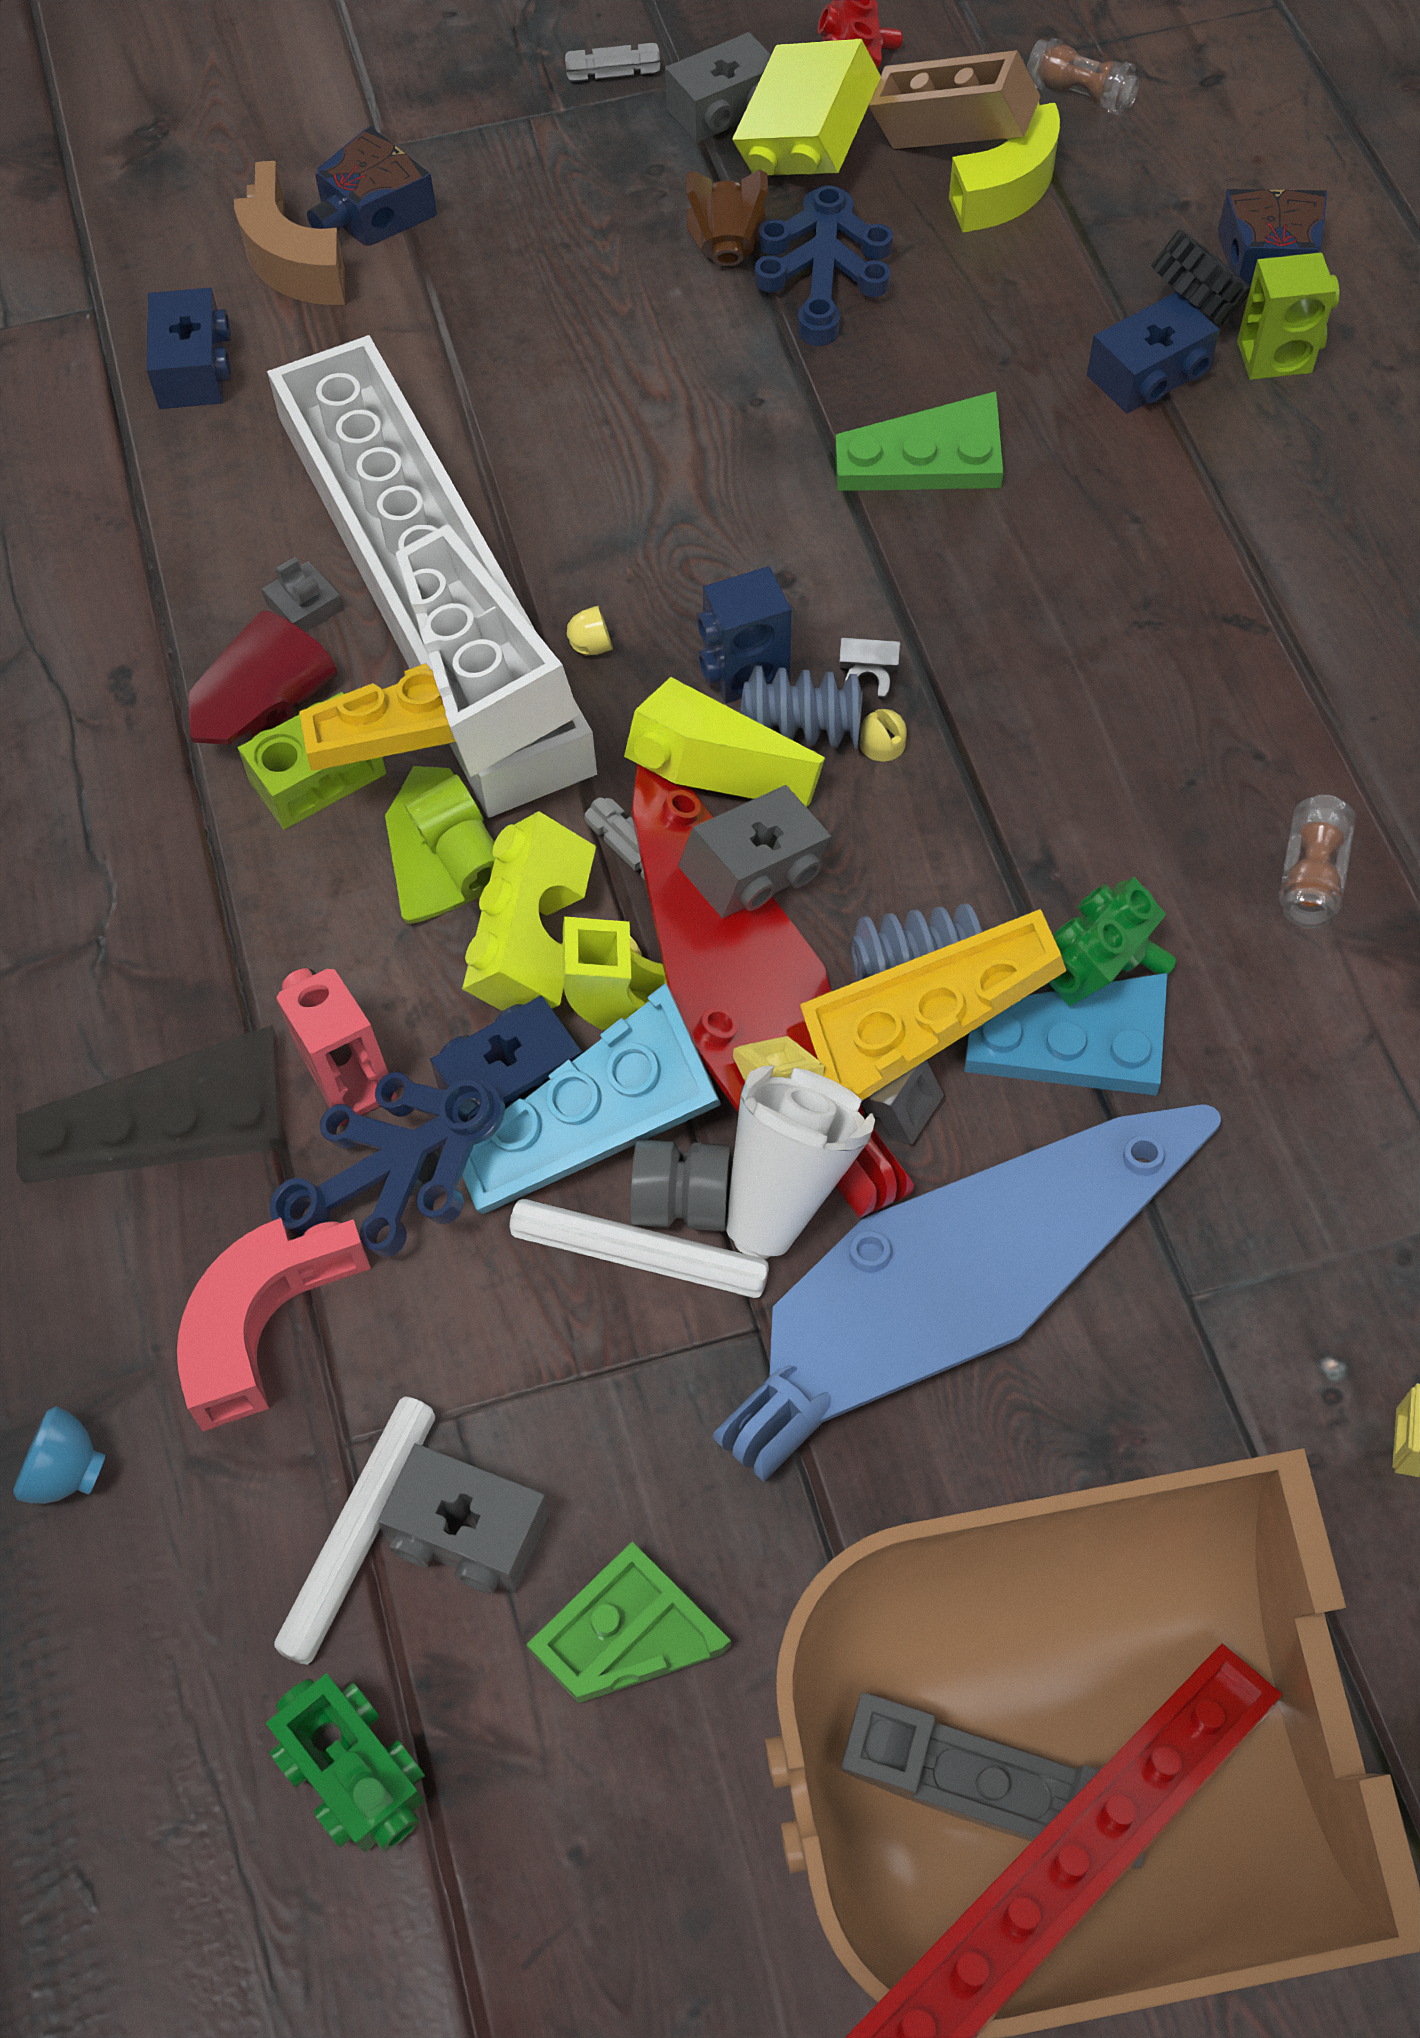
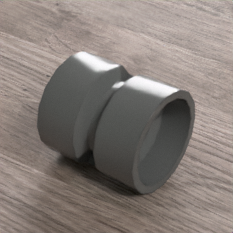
[631,1139,731,1231]

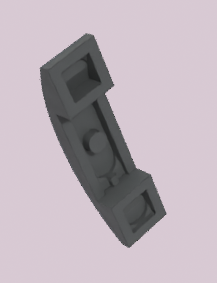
[839,1692,1145,1869]

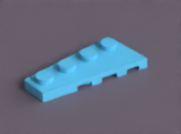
[462,983,721,1215]

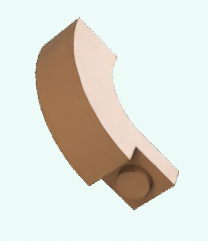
[234,161,345,305]

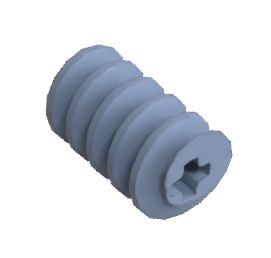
[740,666,863,749]
[851,903,983,982]

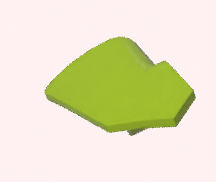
[385,766,495,924]

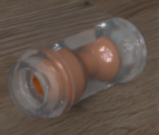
[1027,38,1140,115]
[1279,795,1356,928]

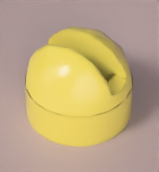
[567,605,613,656]
[859,709,907,762]

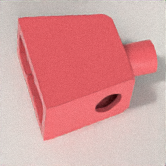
[276,968,398,1126]

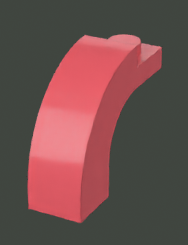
[177,1218,371,1431]

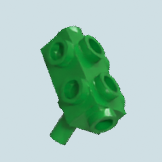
[1048,877,1176,1006]
[266,1673,425,1853]

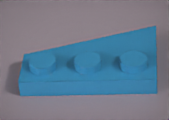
[964,973,1167,1096]

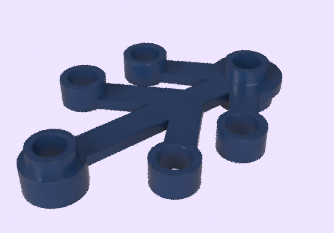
[755,185,893,346]
[270,1072,505,1257]

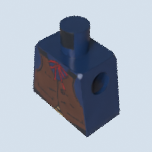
[307,126,437,246]
[1218,189,1327,286]

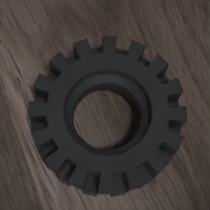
[1151,229,1251,325]

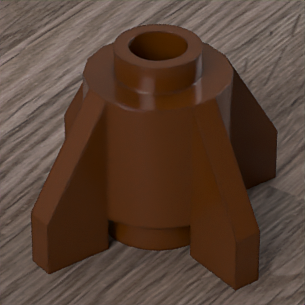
[686,169,768,266]

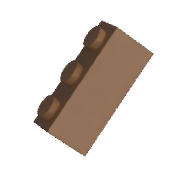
[869,50,1041,149]

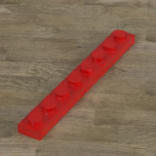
[845,1643,1283,2038]

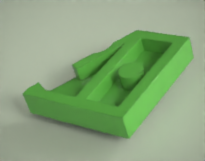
[526,1541,731,1704]

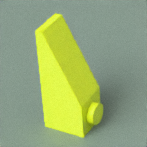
[624,677,825,808]

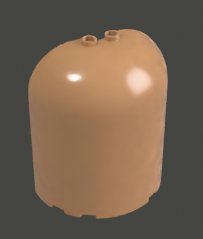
[765,1448,1420,2038]

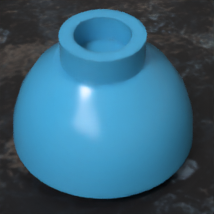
[13,1406,106,1504]

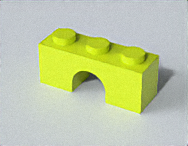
[462,811,596,1011]

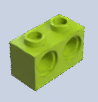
[1237,253,1339,380]
[238,692,386,830]

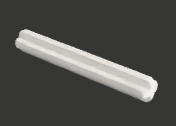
[509,1199,769,1298]
[275,1397,435,1665]

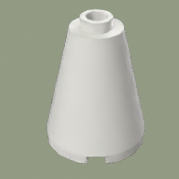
[726,1066,875,1259]

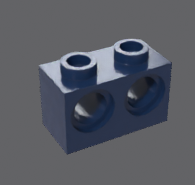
[696,566,792,704]

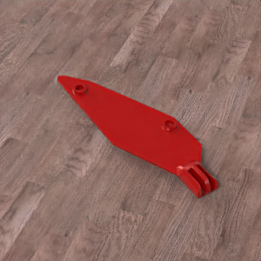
[631,764,914,1218]

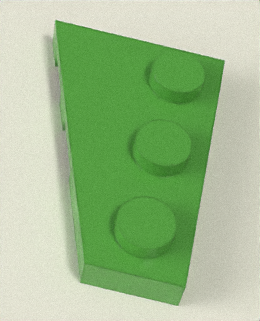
[835,391,1003,491]

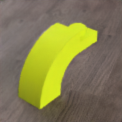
[563,917,667,1031]

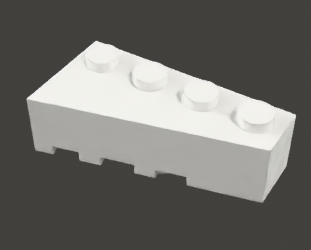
[395,524,579,777]

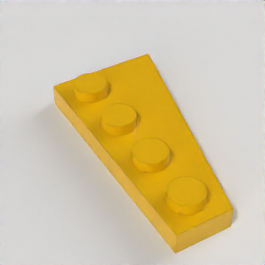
[299,623,531,771]
[800,909,1066,1100]

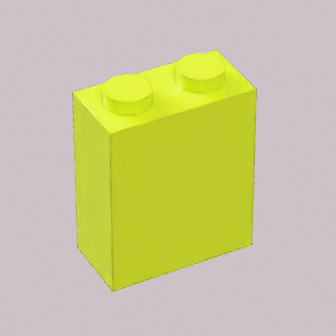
[732,39,881,176]

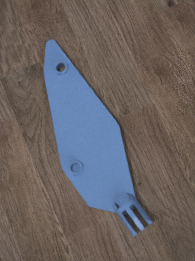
[712,1105,1221,1482]

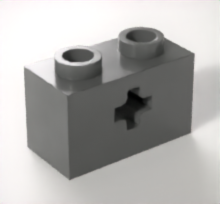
[665,32,771,143]
[678,785,831,919]
[377,1443,550,1594]

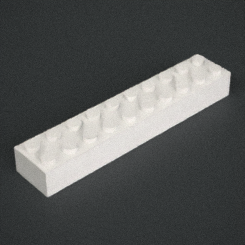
[267,335,597,818]

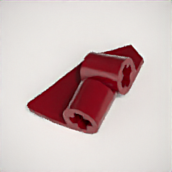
[189,610,337,745]

